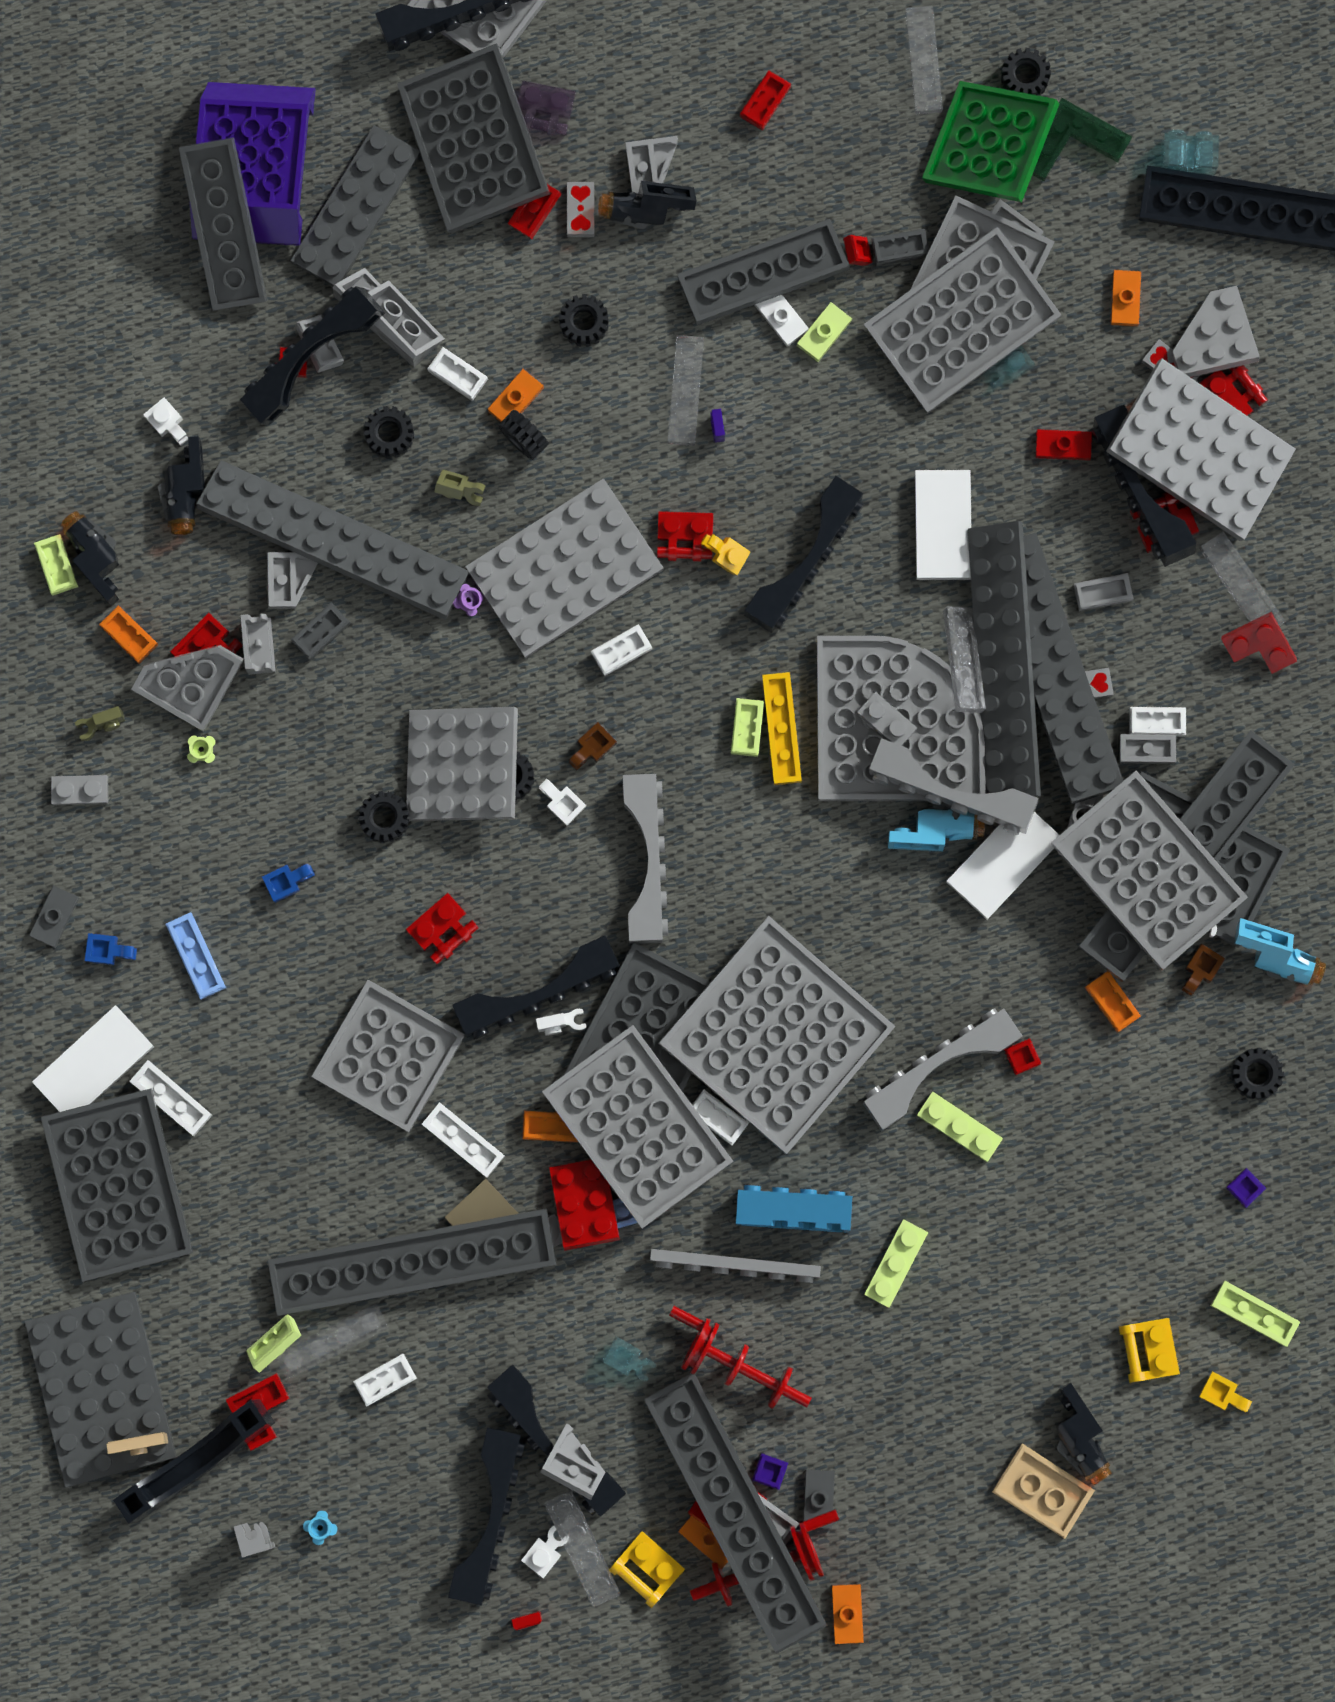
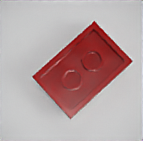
[549,1160,620,1251]

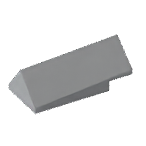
[332,268,445,367]

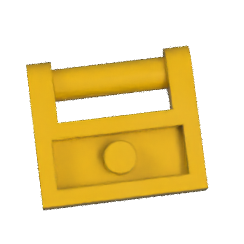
[1119,1318,1180,1383]
[608,1531,685,1608]

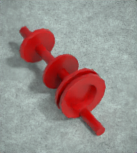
[669,1306,812,1409]
[690,1509,839,1607]

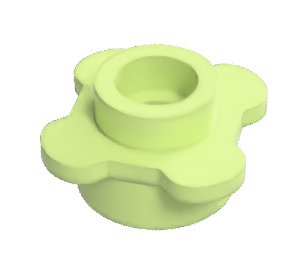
[187,736,216,763]

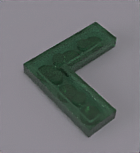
[1032,98,1132,181]

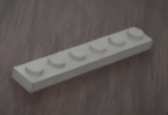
[650,1249,821,1283]

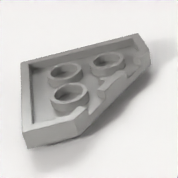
[1172,286,1260,377]
[131,645,244,731]

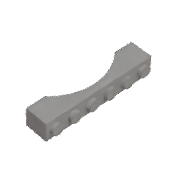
[869,738,1039,835]
[623,774,668,944]
[863,1008,1023,1131]

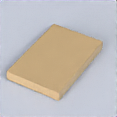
[992,1444,1095,1539]

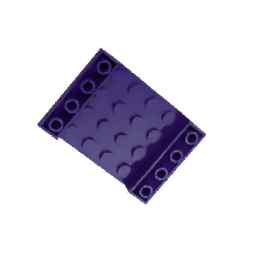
[190,82,316,246]

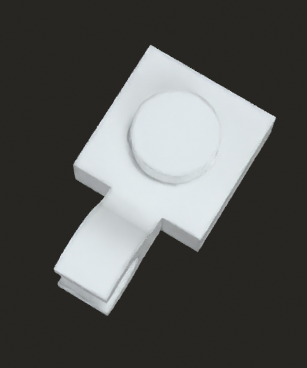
[143,398,188,446]
[539,779,586,826]
[536,1009,587,1036]

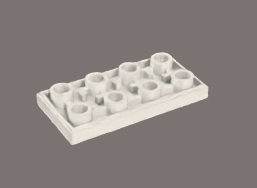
[915,470,971,580]
[946,812,1059,920]
[32,1005,154,1112]

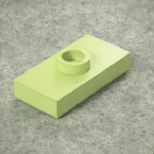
[797,302,852,362]
[34,534,78,596]
[731,698,764,757]
[246,1314,301,1373]

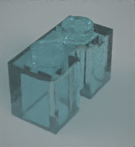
[1161,130,1219,175]

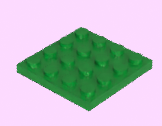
[922,81,1059,203]

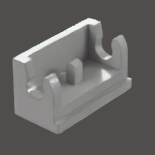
[241,614,276,675]
[234,1522,275,1557]

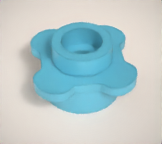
[303,1511,337,1545]

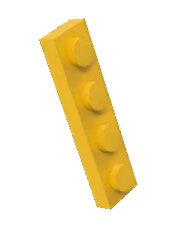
[762,672,802,785]

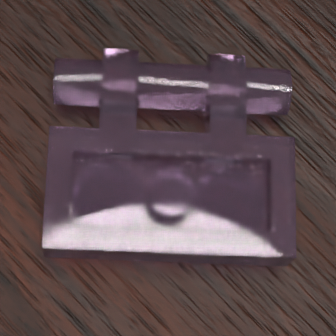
[518,81,576,136]

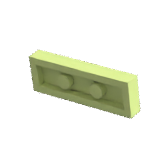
[917,1091,1003,1162]
[864,1219,928,1308]
[1210,1281,1300,1347]

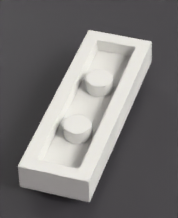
[130,1060,212,1136]
[422,1102,505,1178]

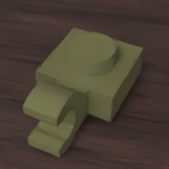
[434,470,485,506]
[75,706,125,741]

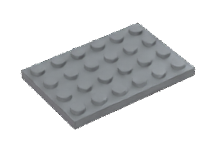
[864,227,1062,413]
[1106,359,1296,541]
[465,478,664,659]
[1051,771,1248,971]
[542,1025,733,1229]

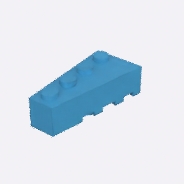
[735,1185,853,1233]

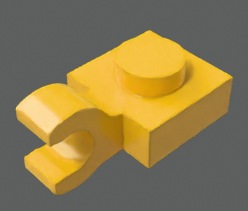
[701,534,750,575]
[1199,1371,1252,1413]

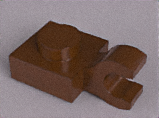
[569,722,617,771]
[1182,944,1225,996]

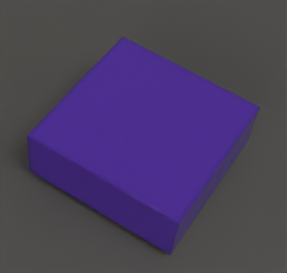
[710,409,725,443]
[1226,1168,1266,1208]
[752,1453,788,1490]

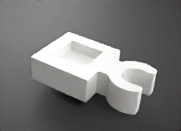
[521,1525,570,1578]

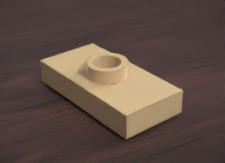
[106,1432,168,1456]

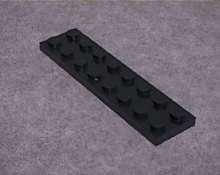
[1138,165,1335,251]

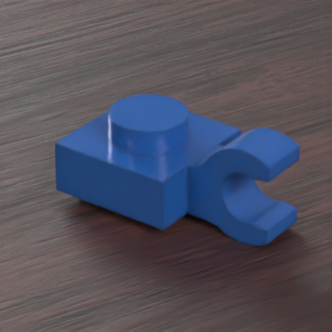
[262,864,315,903]
[84,933,137,965]

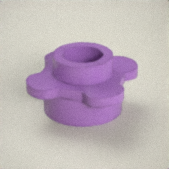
[453,584,484,616]

